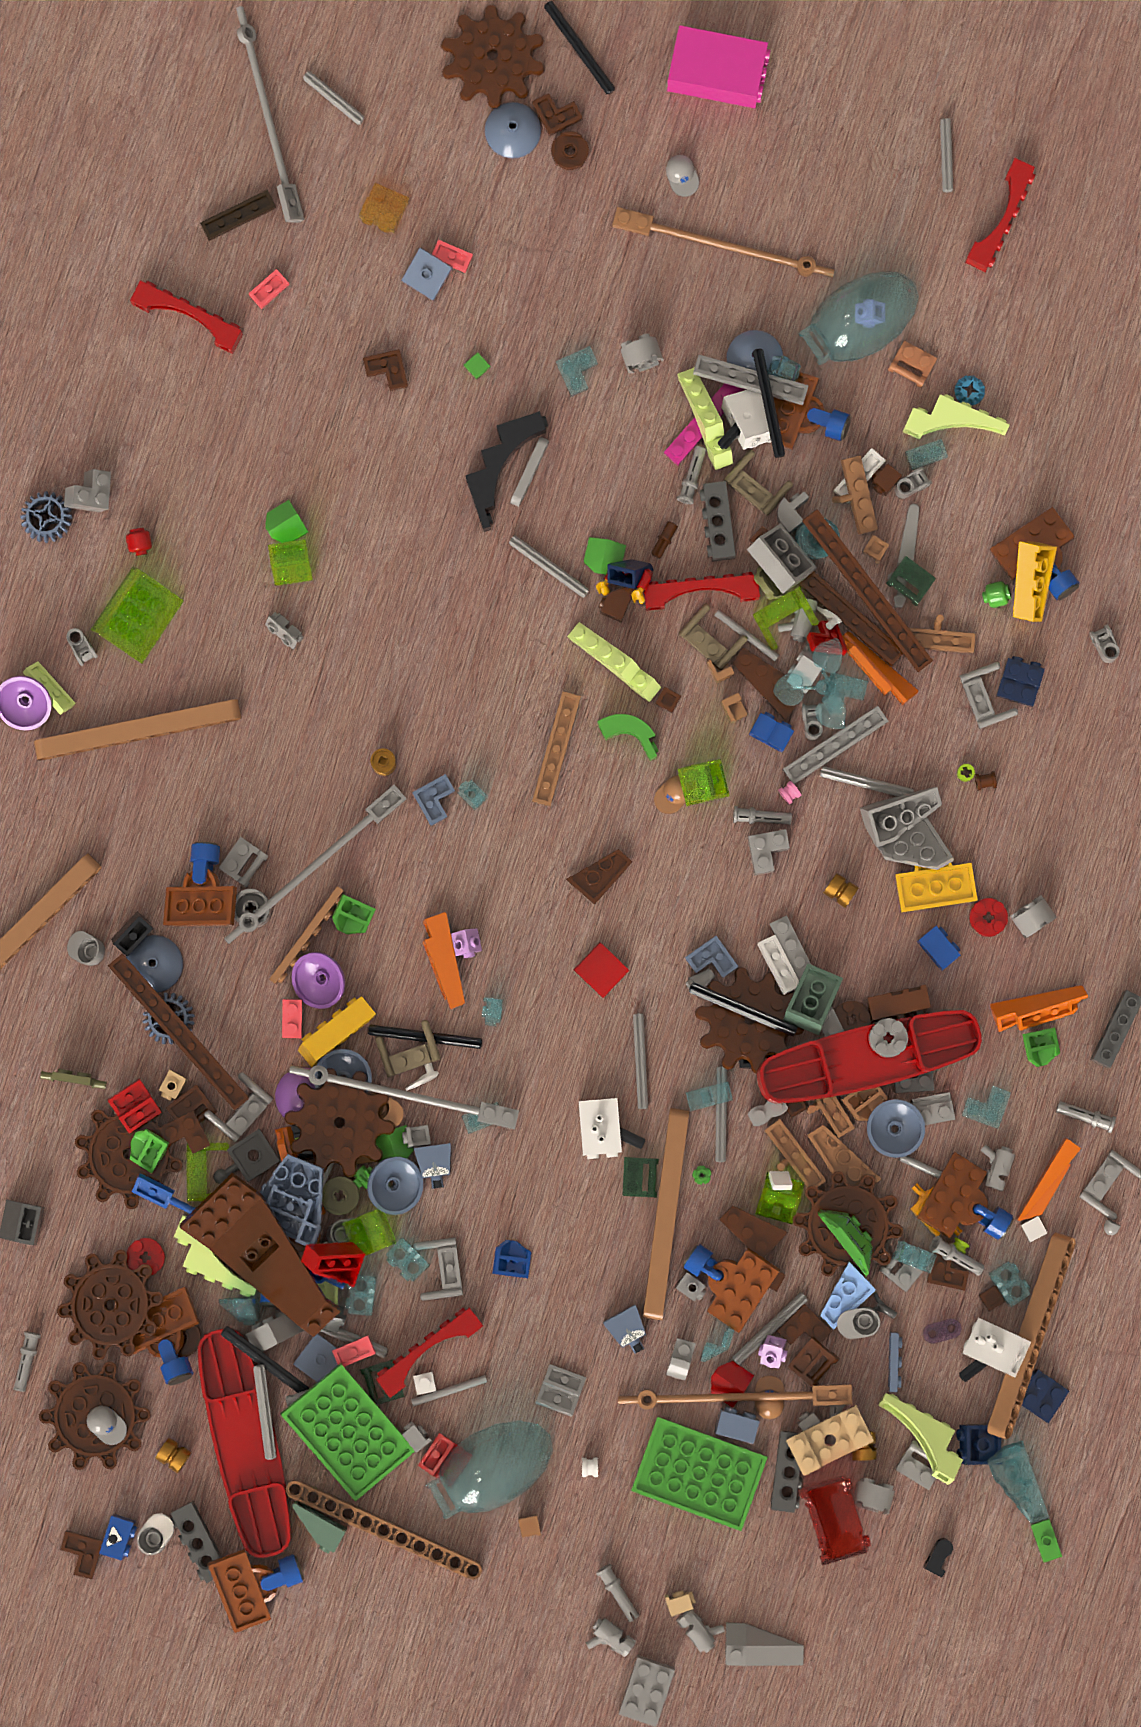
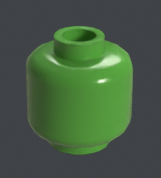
[982,581,1012,608]

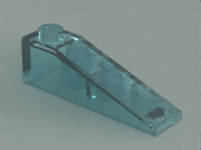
[218,1297,260,1325]
[987,1440,1049,1524]

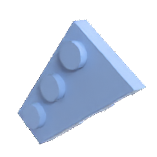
[820,1261,876,1329]

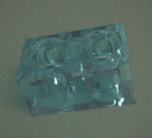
[386,1238,430,1282]
[892,1241,937,1273]
[988,1261,1031,1307]
[345,1275,376,1316]

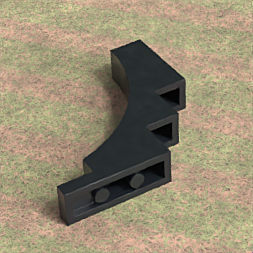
[465,411,548,532]

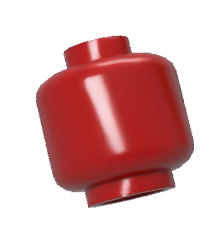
[126,527,152,556]

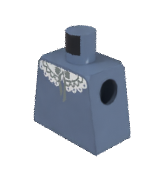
[414,1143,451,1189]
[603,1304,646,1354]

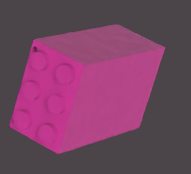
[667,25,771,108]

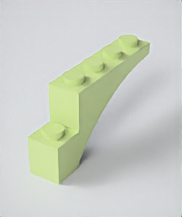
[677,368,733,470]
[903,394,1009,439]
[567,622,661,702]
[174,1215,257,1297]
[878,1393,963,1485]

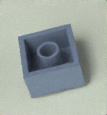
[714,1406,760,1444]

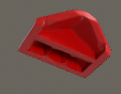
[711,1360,754,1408]

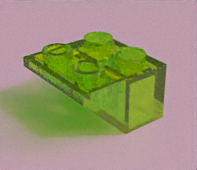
[268,539,313,586]
[678,759,730,806]
[755,1172,805,1224]
[342,1209,397,1256]

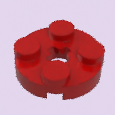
[969,898,1008,937]
[127,1238,165,1276]

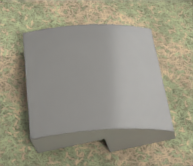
[536,1364,586,1417]

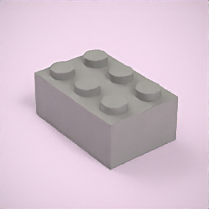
[747,523,817,593]
[619,1654,675,1727]

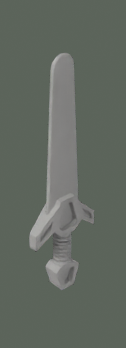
[887,504,919,609]

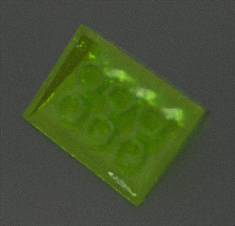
[90,567,184,664]

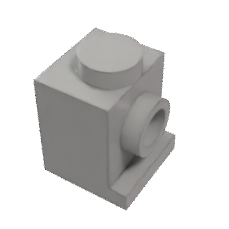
[675,1272,706,1302]
[402,1421,432,1453]

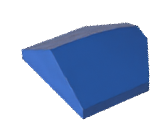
[492,1240,531,1278]

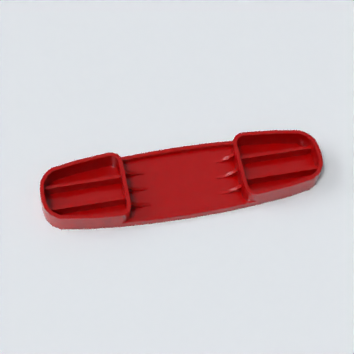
[757,1010,982,1104]
[197,1328,292,1558]

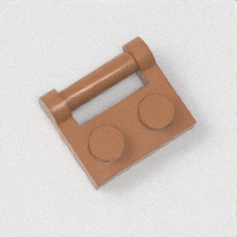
[888,341,937,388]

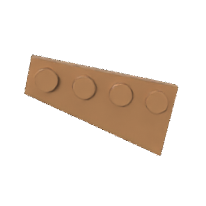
[807,1125,882,1186]

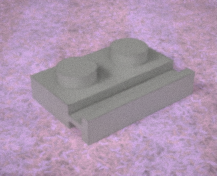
[912,1092,955,1125]

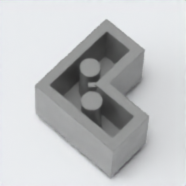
[64,469,111,512]
[787,643,832,694]
[747,829,790,876]
[245,1311,304,1352]

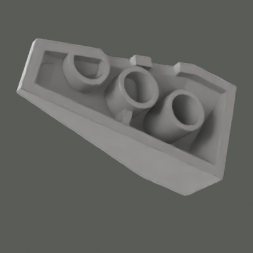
[860,786,942,847]
[725,1622,804,1666]

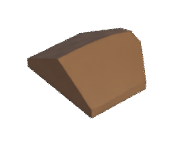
[842,1087,888,1121]

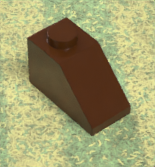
[599,587,636,623]

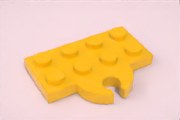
[895,863,978,913]

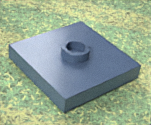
[401,248,453,300]
[293,1334,338,1382]

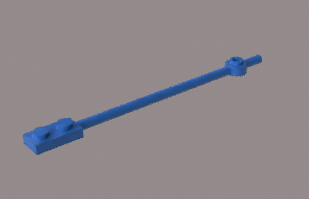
[132,1173,346,1290]

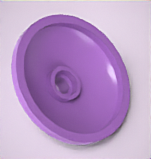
[0,676,52,730]
[292,952,345,1009]
[275,1068,316,1117]

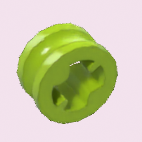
[957,764,975,782]
[952,1237,970,1254]

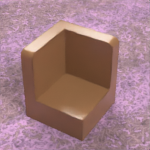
[863,535,889,564]
[706,659,734,684]
[721,693,747,724]
[518,1514,541,1538]

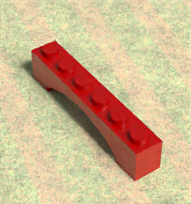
[965,158,1036,272]
[130,280,243,354]
[643,572,760,611]
[375,1307,483,1398]

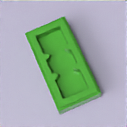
[1030,1518,1062,1563]

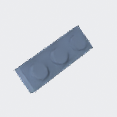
[888,1332,902,1392]

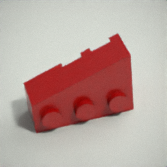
[301,1242,365,1287]

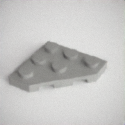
[877,817,954,870]

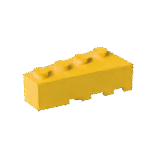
[1013,541,1057,622]
[298,996,376,1068]

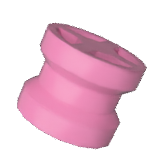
[778,781,802,805]

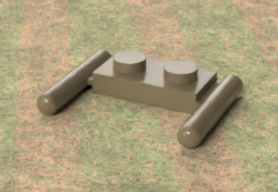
[724,449,793,516]
[678,604,748,670]
[375,1020,441,1077]

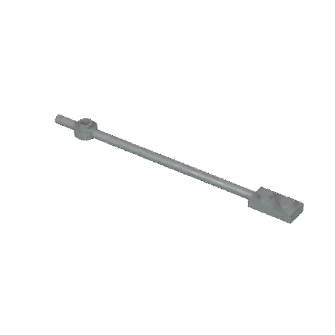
[236,6,304,223]
[224,785,407,944]
[289,1065,519,1129]

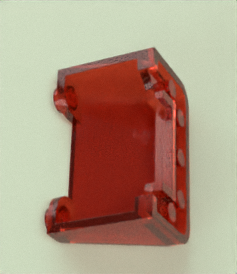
[799,1475,871,1566]

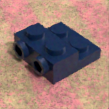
[996,656,1045,707]
[1022,1369,1070,1424]
[956,1424,1001,1465]

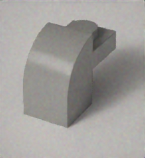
[777,492,809,534]
[666,1338,696,1381]

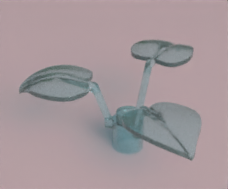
[773,638,846,729]

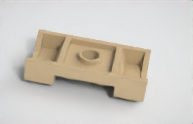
[786,1405,874,1476]

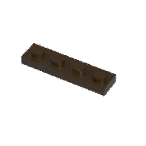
[200,190,276,241]

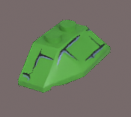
[818,1210,873,1276]

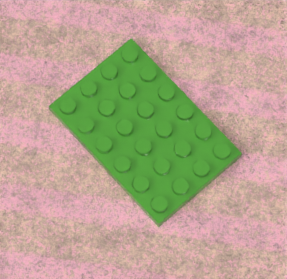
[281,1363,415,1501]
[631,1416,768,1531]

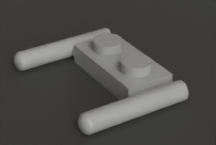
[959,662,1018,729]
[204,1072,273,1142]
[1079,1150,1141,1220]
[414,1237,463,1301]

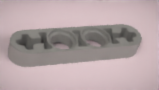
[510,437,549,507]

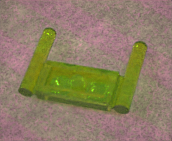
[753,587,819,650]
[186,1143,229,1202]

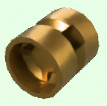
[370,748,397,776]
[823,873,859,908]
[851,1431,877,1461]
[155,1437,192,1474]

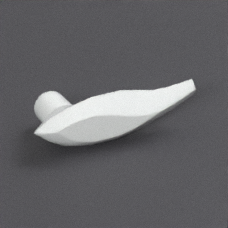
[816,606,842,629]
[405,1063,439,1091]

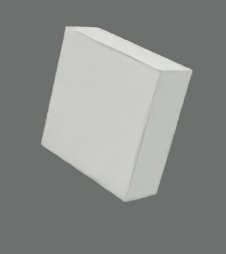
[769,1171,793,1190]
[1021,1216,1047,1242]

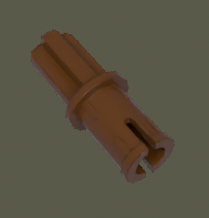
[652,521,678,559]

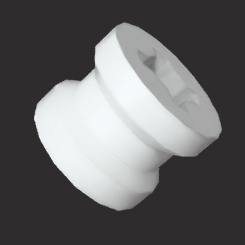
[582,1457,598,1477]

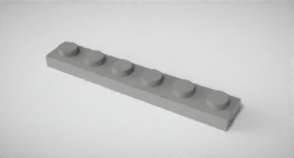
[693,355,809,405]
[783,706,889,785]

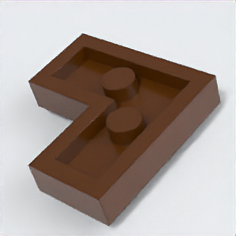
[532,93,583,136]
[363,349,408,391]
[159,1111,210,1154]
[926,1252,969,1291]
[777,1304,832,1345]
[60,1530,103,1580]

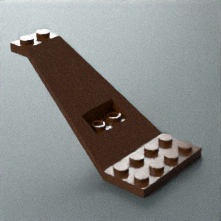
[180,1173,341,1337]

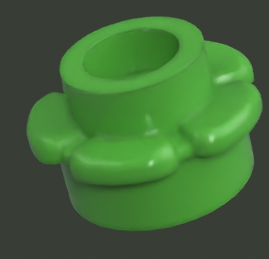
[692,1165,711,1185]

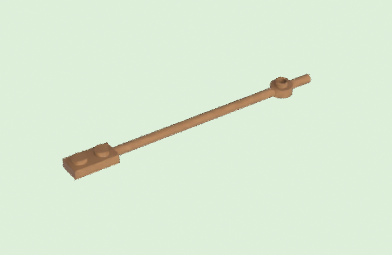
[612,207,835,277]
[618,1384,852,1410]

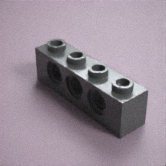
[700,481,736,562]
[1090,990,1141,1069]
[770,1430,802,1513]
[170,1501,222,1583]

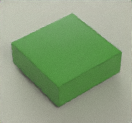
[464,352,490,380]

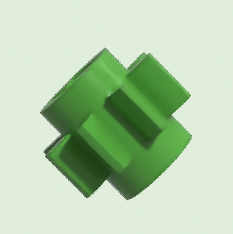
[353,1165,373,1189]

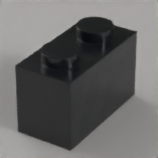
[111,911,153,956]

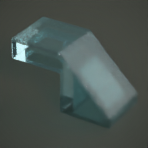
[686,1082,733,1111]
[700,1327,734,1362]

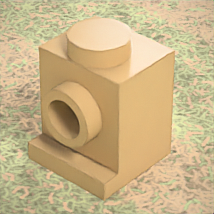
[159,1070,188,1101]
[664,1590,696,1616]

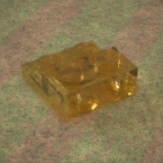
[359,183,410,233]

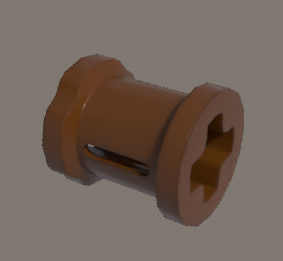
[975,771,997,791]

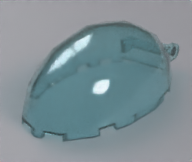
[799,271,919,365]
[426,1420,553,1519]

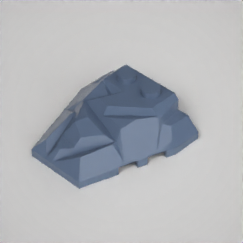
[260,1154,324,1246]

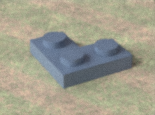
[412,774,455,826]
[685,936,738,978]

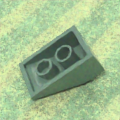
[784,963,843,1035]
[292,1500,348,1554]

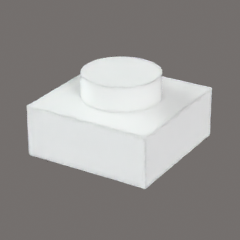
[413,1372,437,1395]

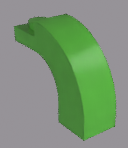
[597,714,659,761]

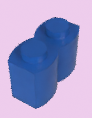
[749,712,794,752]

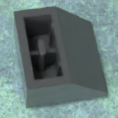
[0,1200,45,1246]

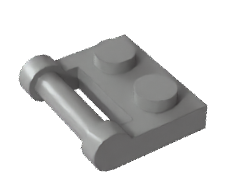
[219,837,269,888]
[879,1240,930,1292]
[895,1439,936,1490]

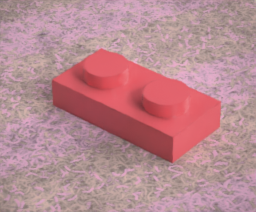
[432,240,473,273]
[248,269,290,309]
[282,999,302,1038]
[332,1335,376,1367]

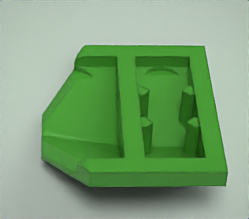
[265,500,308,546]
[584,537,626,575]
[332,894,376,934]
[1022,1027,1060,1067]
[376,1125,414,1162]
[130,1129,169,1173]

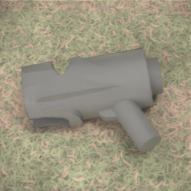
[778,598,818,642]
[981,1145,1015,1191]
[676,1610,724,1653]
[586,1618,636,1657]

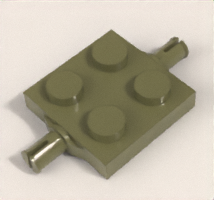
[40,1069,107,1089]

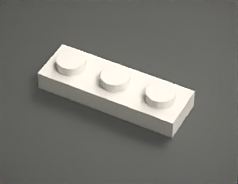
[834,448,886,504]
[757,935,799,995]

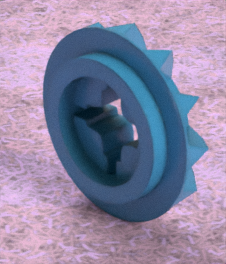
[954,375,985,406]

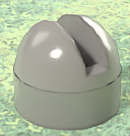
[1104,1219,1121,1235]

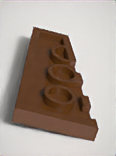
[732,648,804,722]

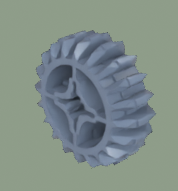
[20,491,72,543]
[142,993,195,1045]

